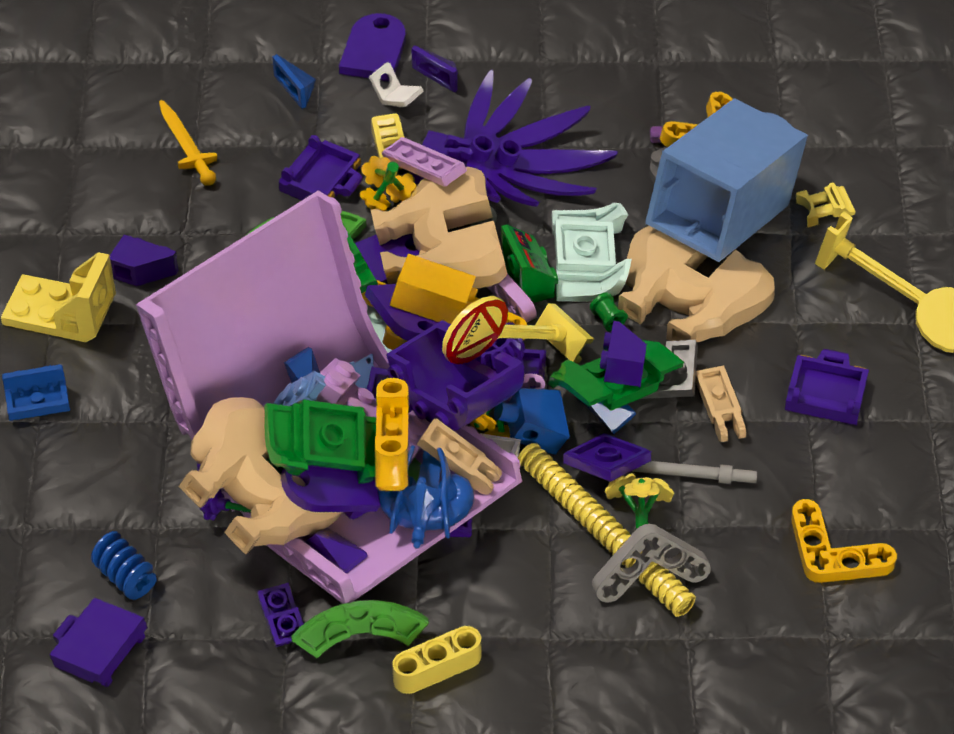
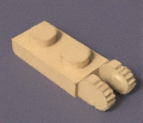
[695,365,746,443]
[417,418,502,495]

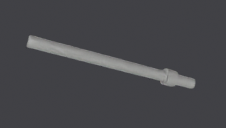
[632,461,757,484]

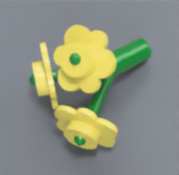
[605,473,674,541]

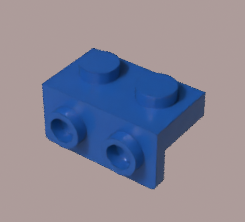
[2,364,70,421]

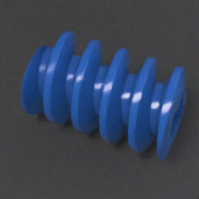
[91,531,157,600]

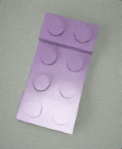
[316,358,430,463]

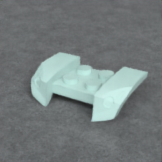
[551,203,632,302]

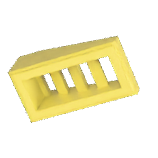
[371,113,404,169]

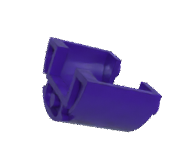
[386,320,525,431]

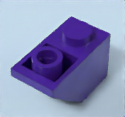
[110,234,179,286]
[600,321,647,387]

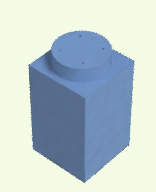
[645,98,808,262]

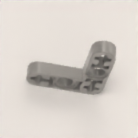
[592,524,711,602]

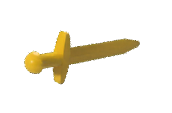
[159,100,218,186]

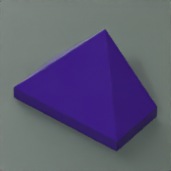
[411,46,458,92]
[304,527,368,574]

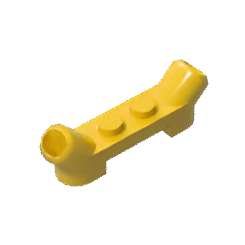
[375,378,409,491]

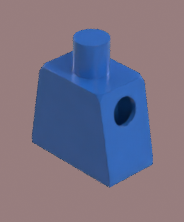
[494,388,570,455]

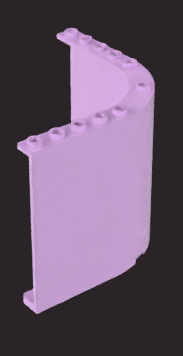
[136,191,522,604]

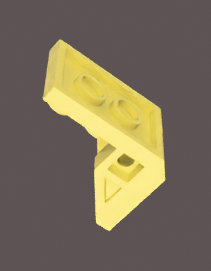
[1,252,116,342]

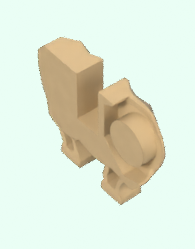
[371,166,508,288]
[618,226,775,343]
[179,397,343,554]

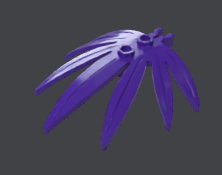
[444,70,618,207]

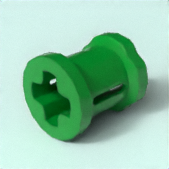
[590,292,628,331]

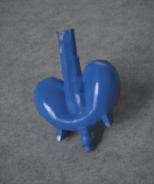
[377,445,475,549]

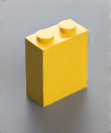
[390,253,478,324]

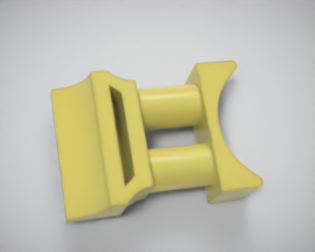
[796,182,855,227]

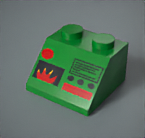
[501,224,558,303]

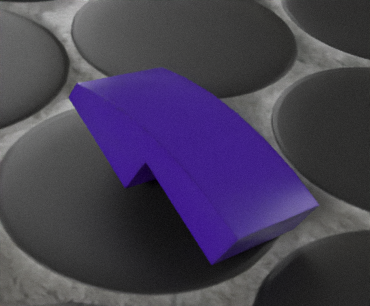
[257,583,303,647]

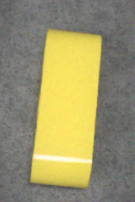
[393,626,481,694]

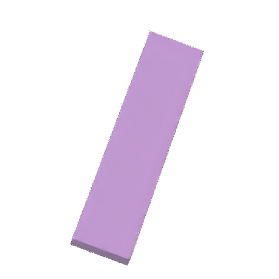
[381,137,467,187]

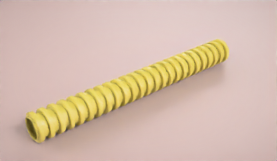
[518,443,696,617]

